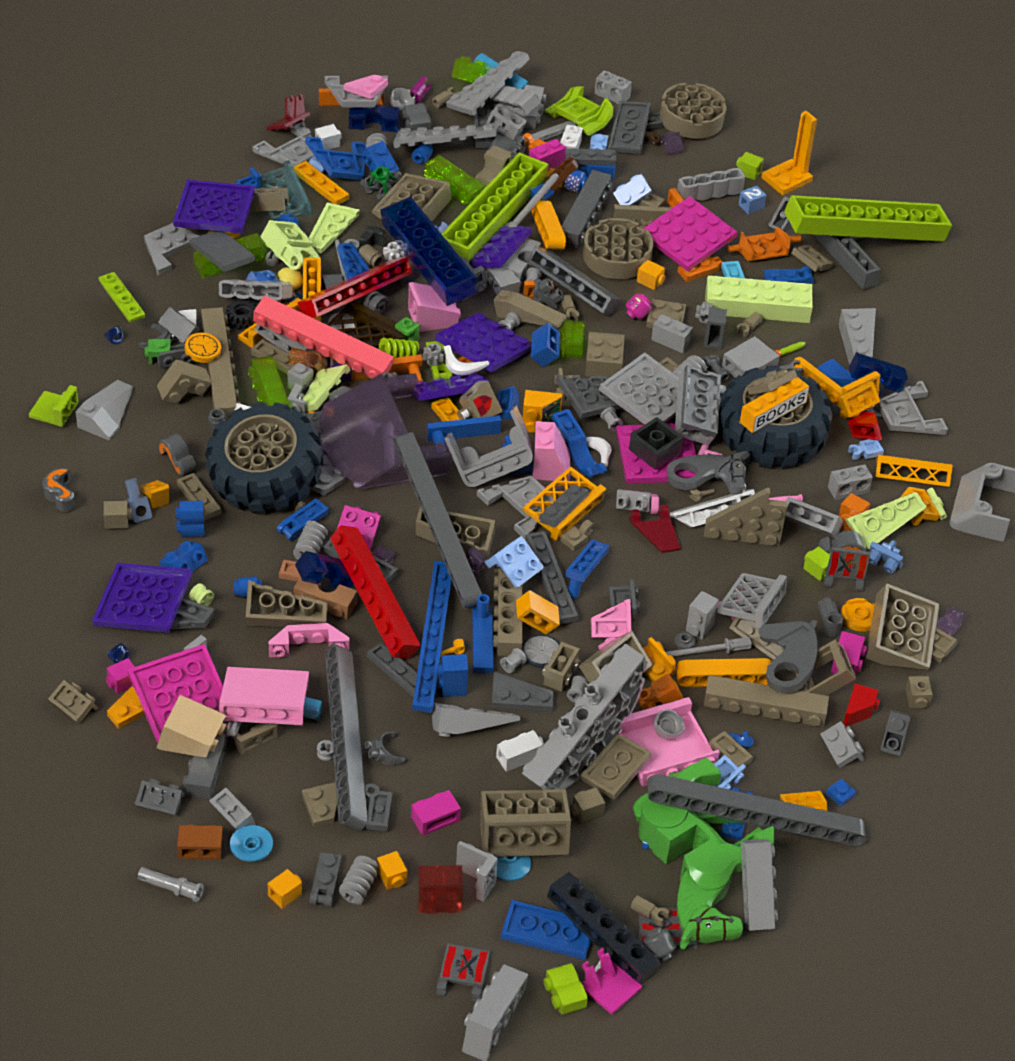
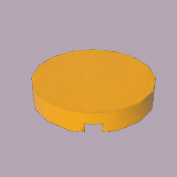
[841,598,874,632]

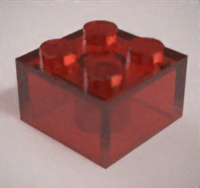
[417,865,463,914]

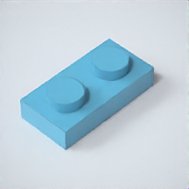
[721,261,745,279]

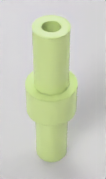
[927,488,947,520]

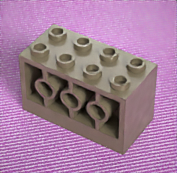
[480,789,571,857]

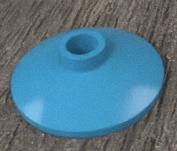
[230,825,273,862]
[496,856,531,881]

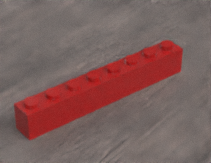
[297,256,413,318]
[330,525,421,659]

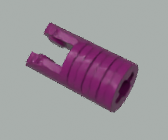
[410,76,432,103]

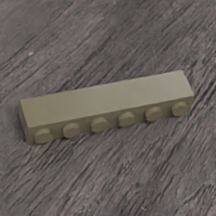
[704,675,829,727]

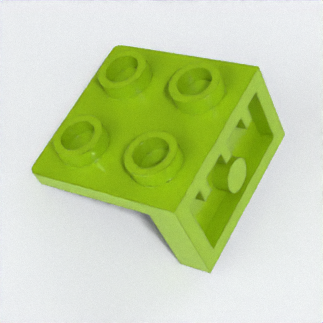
[29,385,78,427]

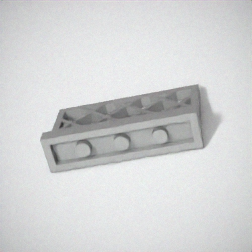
[717,573,787,628]

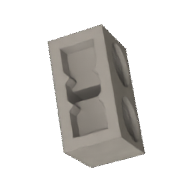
[594,70,632,104]
[486,104,527,140]
[828,465,873,500]

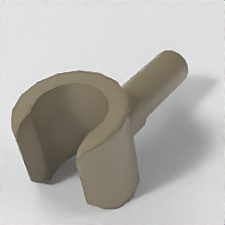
[689,488,715,502]

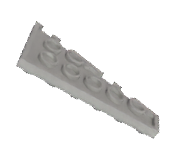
[445,51,530,116]
[394,124,497,148]

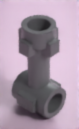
[702,355,730,382]

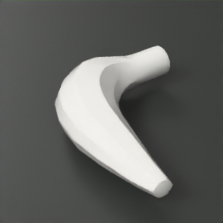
[443,345,489,376]
[586,436,612,467]

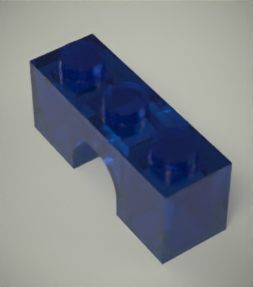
[349,106,400,132]
[849,352,908,393]
[295,551,354,589]

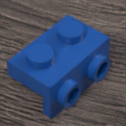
[362,141,399,174]
[159,541,208,571]

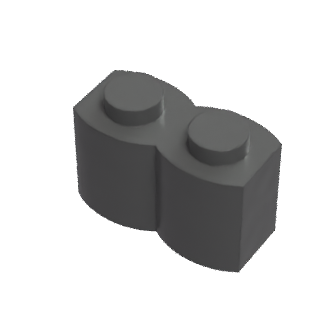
[401,103,431,130]

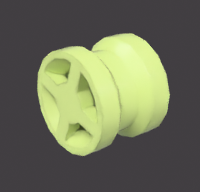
[189,583,214,606]

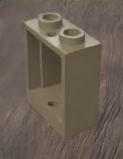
[795,640,856,696]

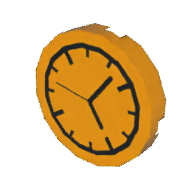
[184,333,221,363]

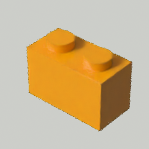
[516,590,560,634]

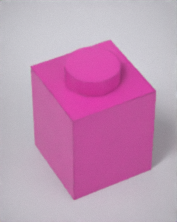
[105,658,134,694]

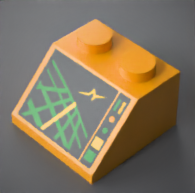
[522,390,562,433]

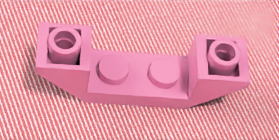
[269,623,349,657]

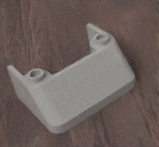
[444,405,534,487]
[950,463,1015,542]

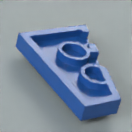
[337,243,370,280]

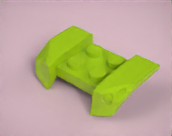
[544,86,613,135]

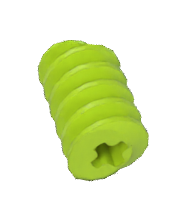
[379,338,419,358]

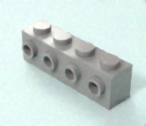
[740,839,778,931]

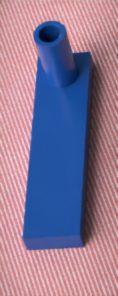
[427,415,501,454]
[565,539,610,599]
[472,594,493,673]

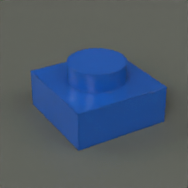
[826,779,856,807]

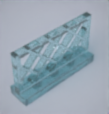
[261,160,312,221]

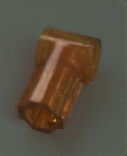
[288,347,327,371]

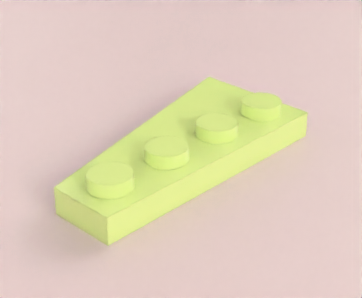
[309,203,359,254]
[845,492,927,551]

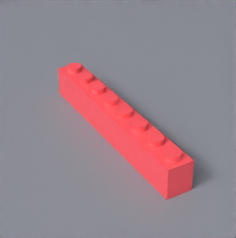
[253,295,393,382]

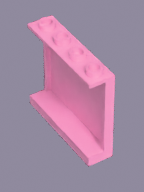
[219,667,309,725]
[620,697,720,787]

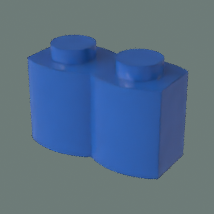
[176,501,204,538]

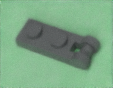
[310,852,341,907]

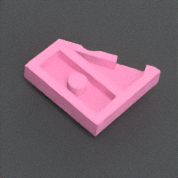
[344,75,388,99]
[591,599,631,639]

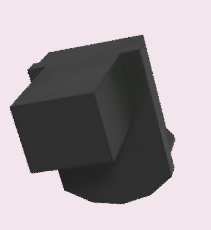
[359,225,386,247]

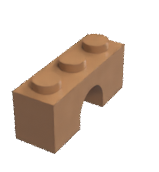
[293,572,357,620]

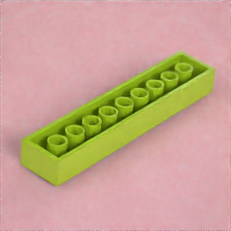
[437,153,548,262]
[784,195,952,241]

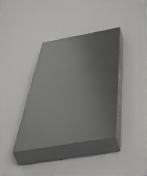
[608,101,652,154]
[190,231,255,272]

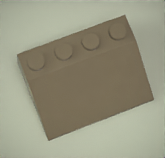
[372,173,452,237]
[866,583,939,670]

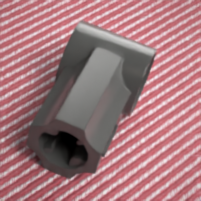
[817,597,843,638]

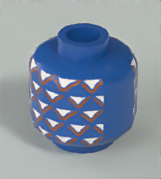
[563,170,588,193]

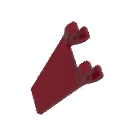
[629,505,681,553]

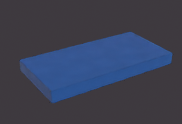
[500,900,591,960]

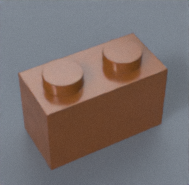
[177,825,223,860]

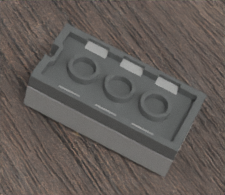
[675,365,721,445]

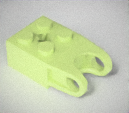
[261,220,320,270]

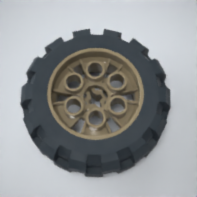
[718,366,832,469]
[205,402,324,514]

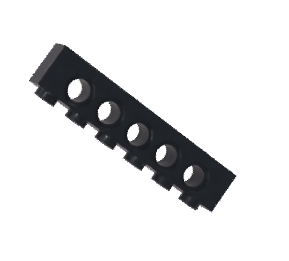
[547,872,660,985]

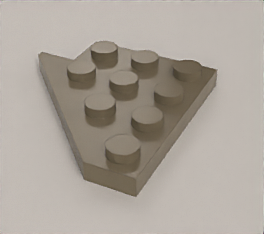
[704,488,787,546]

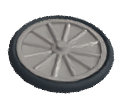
[522,634,560,668]

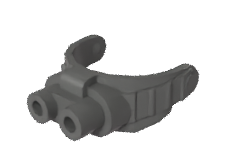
[139,323,176,349]
[365,731,406,766]

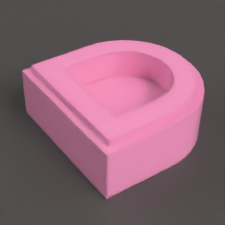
[650,494,659,514]

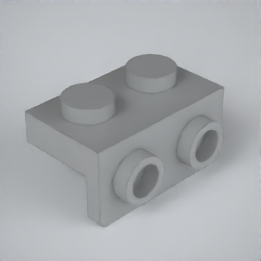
[821,721,865,768]

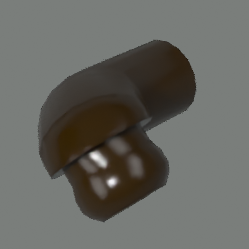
[644,131,662,145]

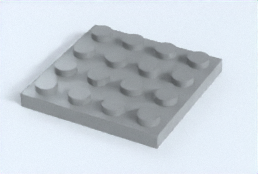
[599,353,679,425]

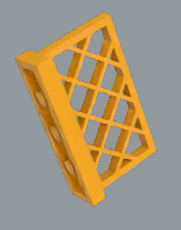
[522,466,606,541]

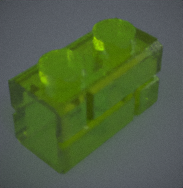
[451,56,490,83]
[559,320,585,359]

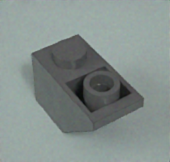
[880,709,911,756]

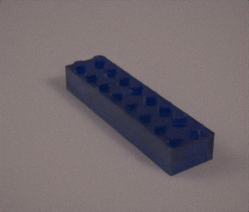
[380,196,478,306]

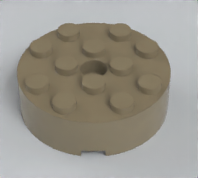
[660,83,727,139]
[583,218,653,280]

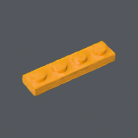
[293,161,349,205]

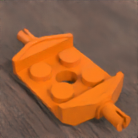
[728,227,801,261]

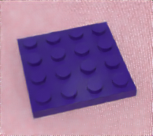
[173,179,255,233]
[435,313,532,372]
[92,563,193,633]

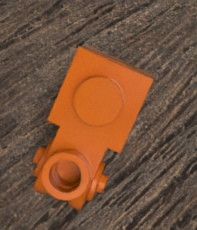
[839,493,870,532]
[638,673,684,710]

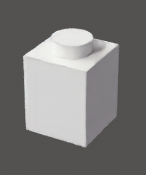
[315,124,342,150]

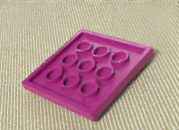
[643,196,737,271]
[616,424,696,484]
[127,644,223,744]

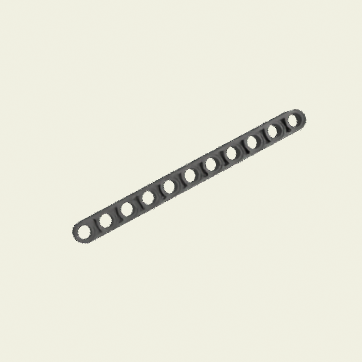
[394,432,482,609]
[325,643,367,831]
[647,774,866,846]

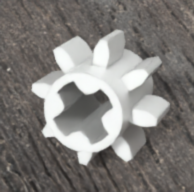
[383,242,405,261]

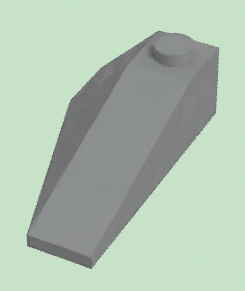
[76,380,133,440]
[432,703,520,737]

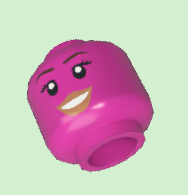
[625,293,652,320]

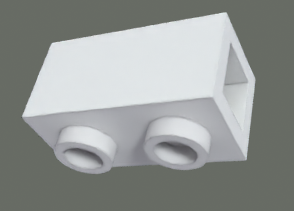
[560,125,583,149]
[496,730,544,772]

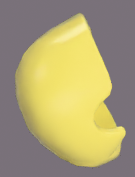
[276,267,303,291]

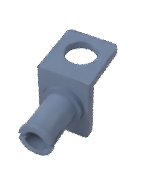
[124,478,152,522]

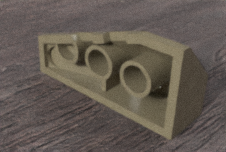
[493,290,567,328]

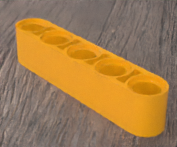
[531,200,566,250]
[676,658,775,687]

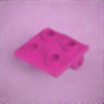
[337,505,381,550]
[581,948,642,1015]

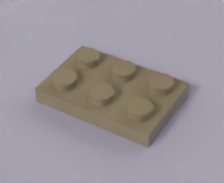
[581,733,652,800]

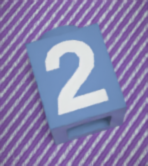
[738,186,766,214]

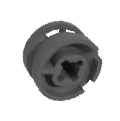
[363,291,389,315]

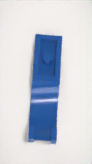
[551,409,607,478]

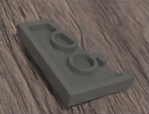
[491,672,553,712]

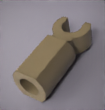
[432,87,459,108]
[561,295,579,322]
[736,312,763,337]
[631,895,670,926]

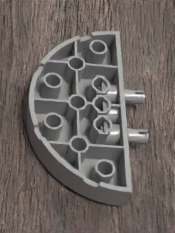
[522,644,646,790]

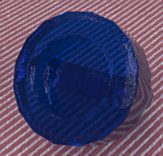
[104,325,124,344]
[107,643,130,664]

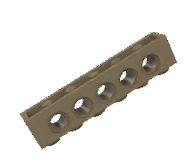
[493,565,522,656]

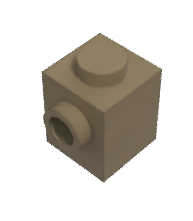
[103,501,132,529]
[905,676,932,708]
[571,787,605,823]

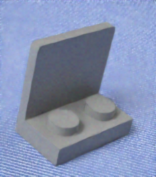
[456,841,498,902]

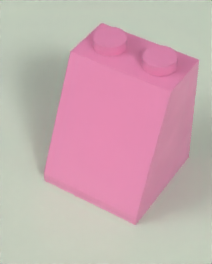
[408,282,461,332]
[532,421,570,481]

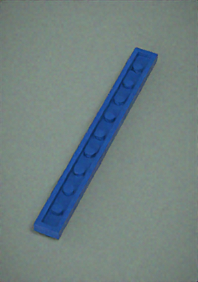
[412,560,451,713]

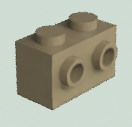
[542,642,581,692]

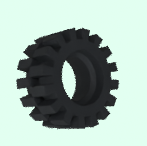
[226,299,257,331]

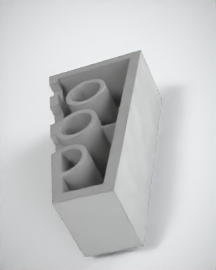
[838,308,876,373]
[462,964,528,1061]

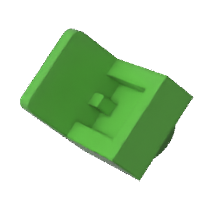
[395,317,420,342]
[145,339,171,364]

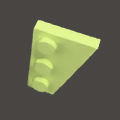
[303,364,351,412]

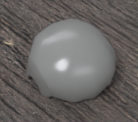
[390,88,415,111]
[653,709,686,740]

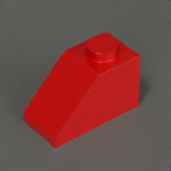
[848,411,882,441]
[843,684,880,727]

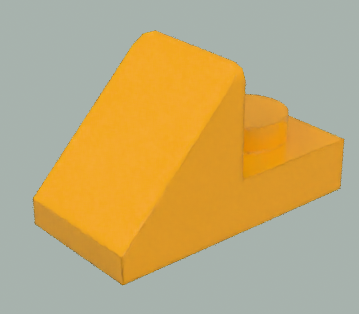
[140,480,169,509]

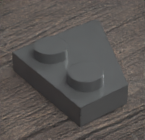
[171,598,215,629]

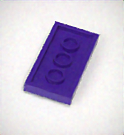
[469,226,532,268]
[410,372,490,401]

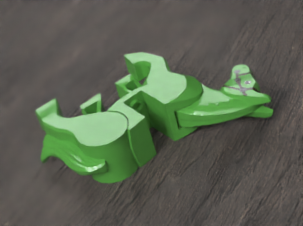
[633,757,774,950]

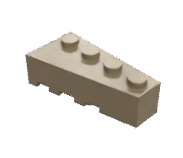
[416,506,495,563]
[246,580,327,628]

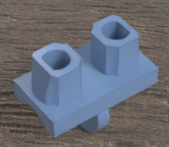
[869,540,903,574]

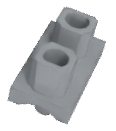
[616,489,651,512]

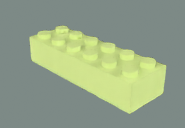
[705,276,813,323]

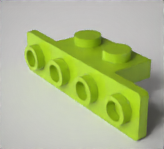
[99,272,145,322]

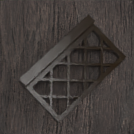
[327,300,407,348]

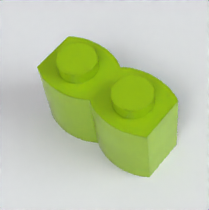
[543,963,588,1015]

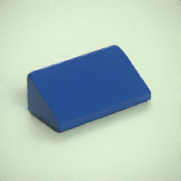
[495,386,520,420]

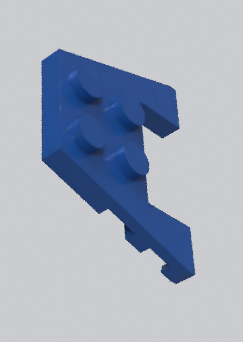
[305,136,366,180]

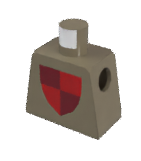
[457,381,503,420]

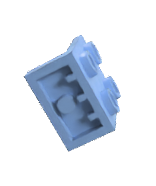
[485,536,544,588]

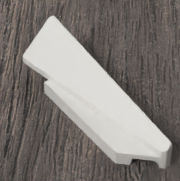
[670,489,755,527]

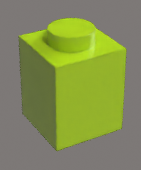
[736,152,764,180]
[803,546,830,581]

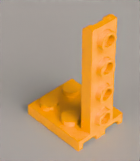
[761,111,817,195]
[794,357,880,419]

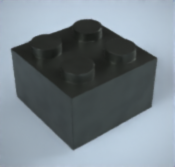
[629,417,683,470]

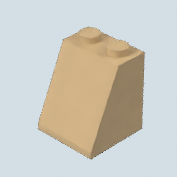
[157,695,227,758]

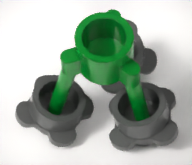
[360,166,401,200]

